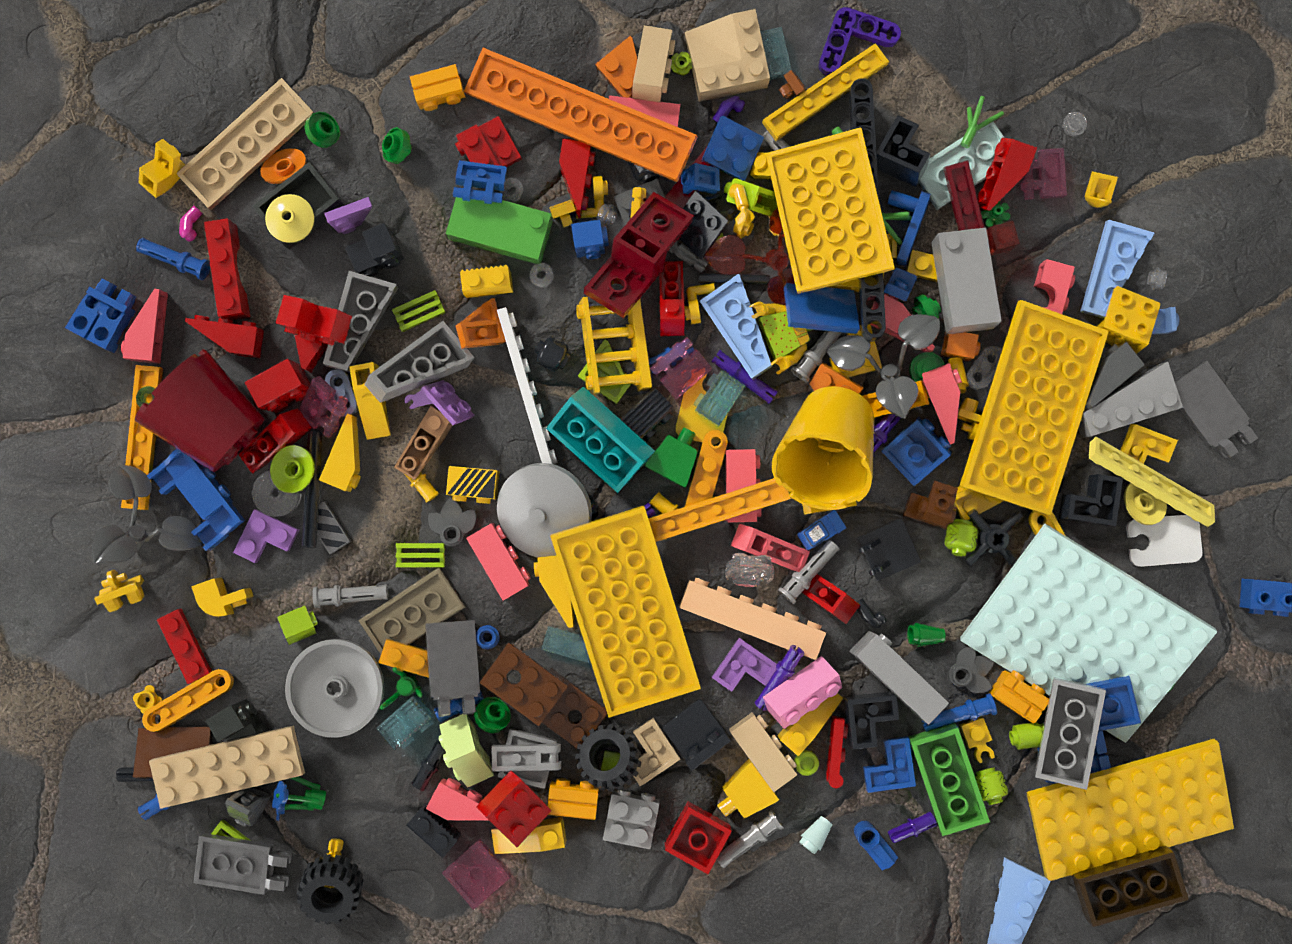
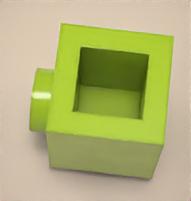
[277,606,318,645]

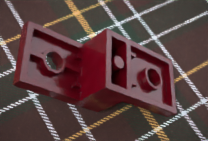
[583,192,694,318]

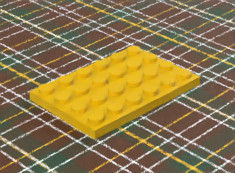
[766,128,895,294]

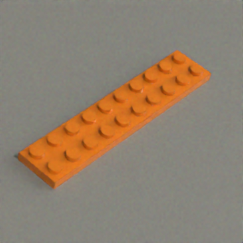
[464,48,698,182]

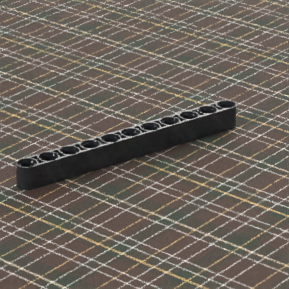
[849,78,886,342]

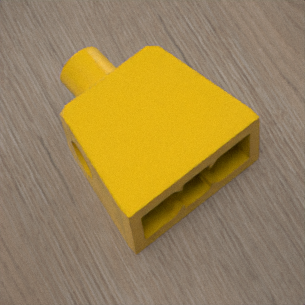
[717,759,779,818]

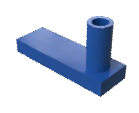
[887,190,931,267]

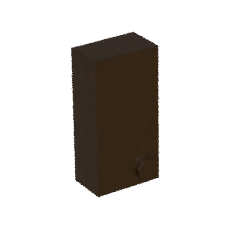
[1072,846,1189,927]

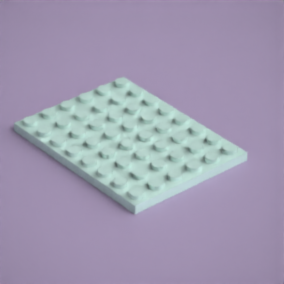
[960,524,1217,743]

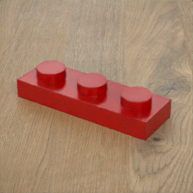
[157,608,212,684]

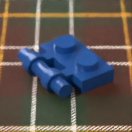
[453,160,507,204]

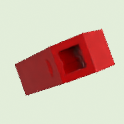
[977,138,1037,211]
[559,139,596,219]
[659,261,685,336]
[185,315,264,359]
[238,409,312,474]

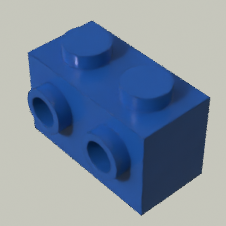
[571,220,609,259]
[1240,579,1292,617]

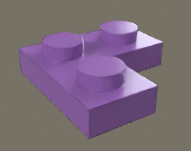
[233,509,299,563]
[712,638,777,692]

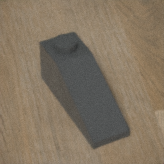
[1084,342,1145,411]
[225,787,271,826]

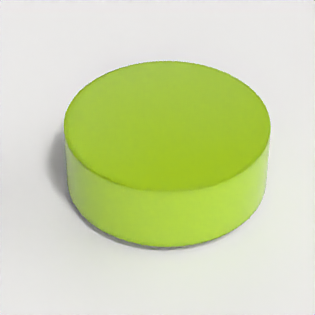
[794,750,819,776]

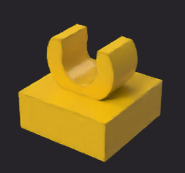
[549,200,576,227]

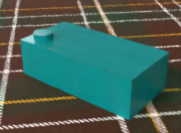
[546,387,655,493]

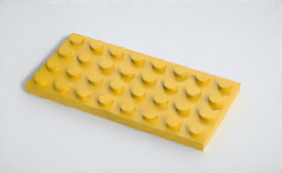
[960,300,1109,516]
[550,506,701,718]
[1026,739,1234,881]

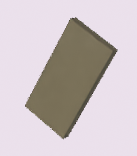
[358,567,466,654]

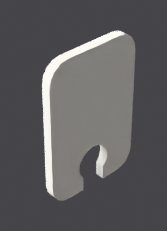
[1126,515,1202,567]

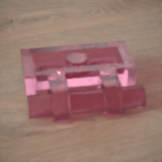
[1021,148,1067,200]
[650,337,712,400]
[299,376,348,438]

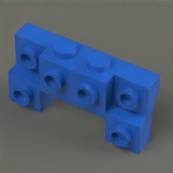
[147,449,245,551]

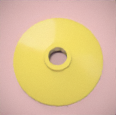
[265,194,315,243]
[1124,482,1167,525]

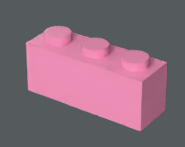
[763,656,842,729]

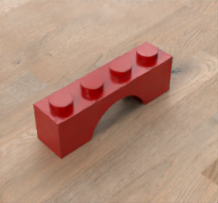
[204,218,250,320]

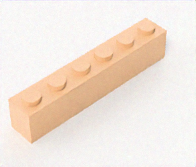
[679,578,826,660]

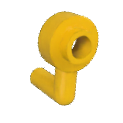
[576,176,608,219]
[684,283,715,325]

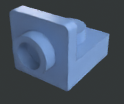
[1152,307,1179,335]

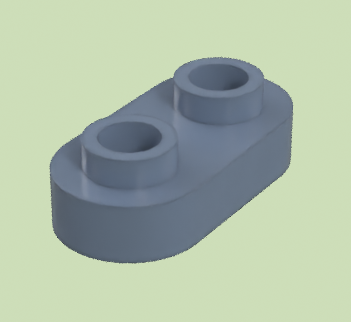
[325,369,358,417]

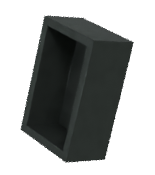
[252,162,345,250]

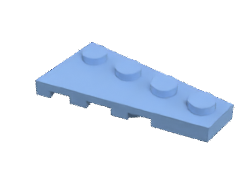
[1080,220,1154,318]
[700,274,772,380]
[987,857,1050,944]

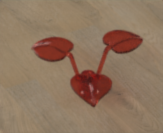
[705,207,795,306]

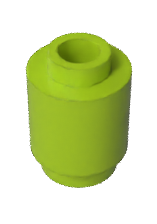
[1009,722,1044,750]

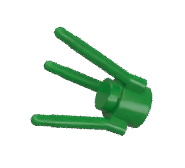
[380,667,422,710]

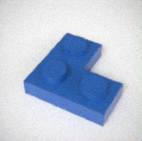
[863,736,916,793]

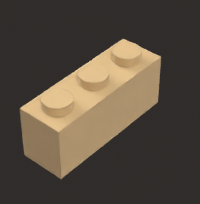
[632,25,675,102]
[729,712,797,792]

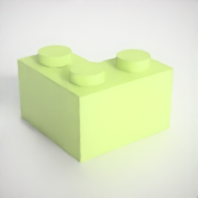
[439,714,494,788]

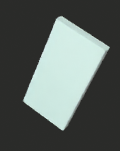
[919,121,1004,210]

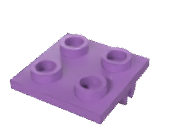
[405,380,474,425]

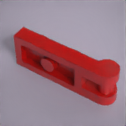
[826,716,848,788]

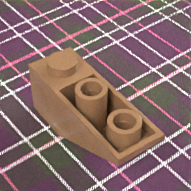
[394,405,453,480]

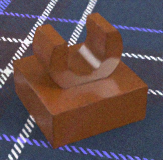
[779,70,807,99]

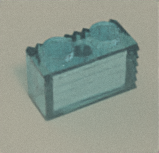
[693,370,745,427]
[376,694,435,750]

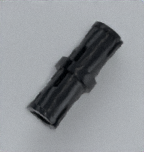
[411,741,446,791]

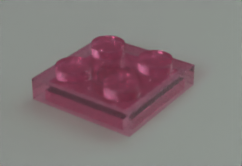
[442,839,511,910]

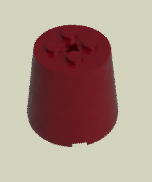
[135,349,265,472]

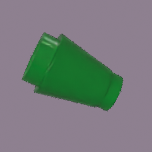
[907,623,946,647]

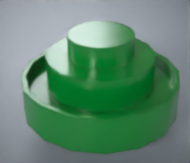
[305,111,340,148]
[382,127,412,164]
[912,294,941,319]
[909,352,945,388]
[474,697,511,733]

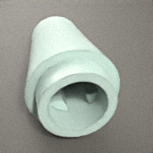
[799,816,833,854]

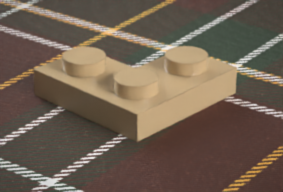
[633,718,680,786]

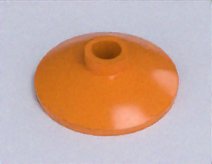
[261,148,307,184]

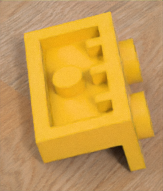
[954,486,1003,520]

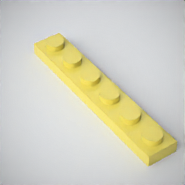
[1089,437,1215,527]

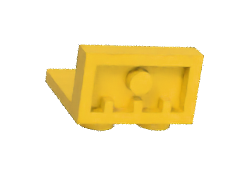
[1097,286,1160,354]

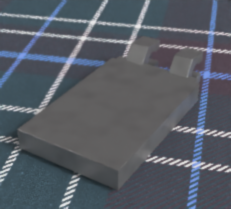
[1175,361,1258,458]
[425,620,480,717]
[193,833,293,895]

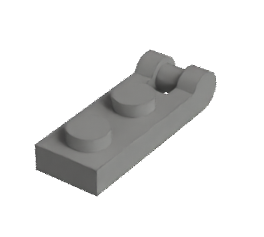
[492,743,561,771]

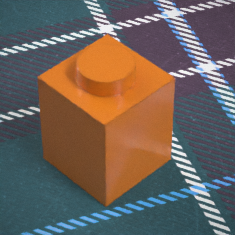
[941,332,980,361]

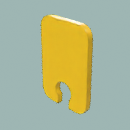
[675,369,735,445]

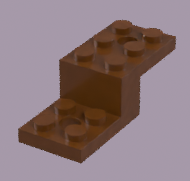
[479,642,607,748]

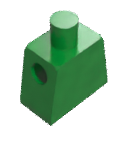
[645,427,698,488]

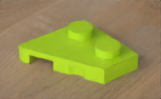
[578,339,631,405]

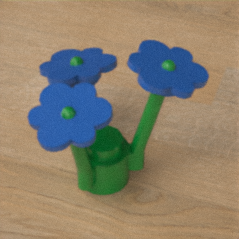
[272,776,326,821]

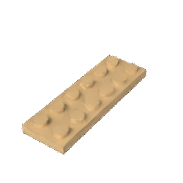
[176,78,314,210]
[149,726,305,809]

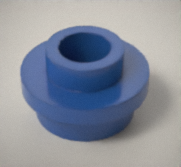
[476,625,500,649]

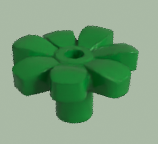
[981,201,1010,229]

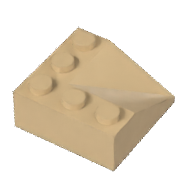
[684,9,770,102]

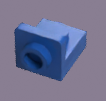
[681,163,720,194]
[884,267,917,301]

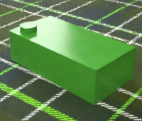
[446,197,553,265]
[908,723,990,836]

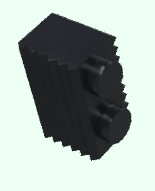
[620,387,674,442]
[406,803,461,858]

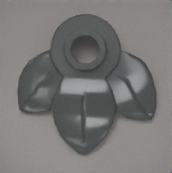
[428,498,476,546]
[948,646,994,693]

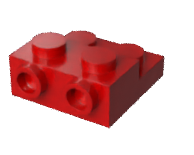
[455,116,522,167]

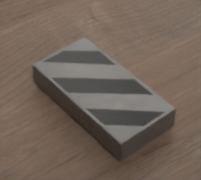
[317,501,352,554]

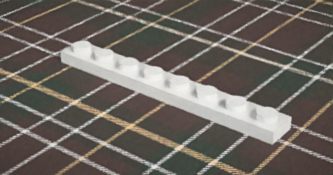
[497,307,558,465]

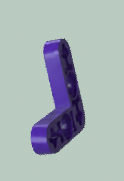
[818,7,901,76]

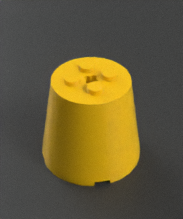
[772,386,874,510]

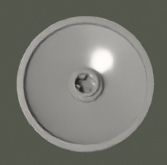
[497,463,592,557]
[285,639,384,738]

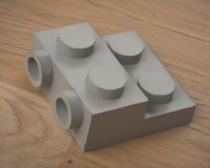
[603,789,659,849]

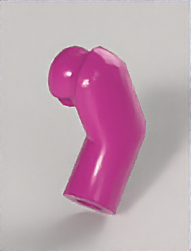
[179,206,203,242]

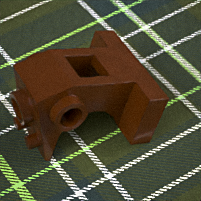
[903,481,958,530]

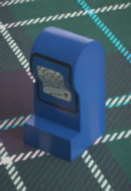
[797,510,846,550]

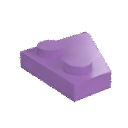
[324,197,372,234]

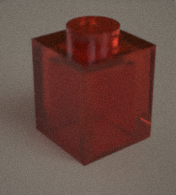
[986,221,1020,255]

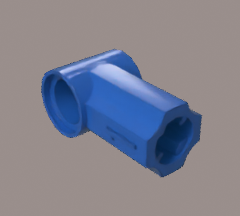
[854,821,898,870]

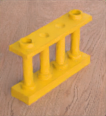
[576,297,652,396]

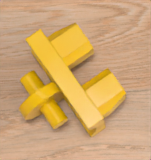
[957,398,982,440]
[94,569,144,612]

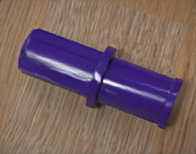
[888,812,937,843]

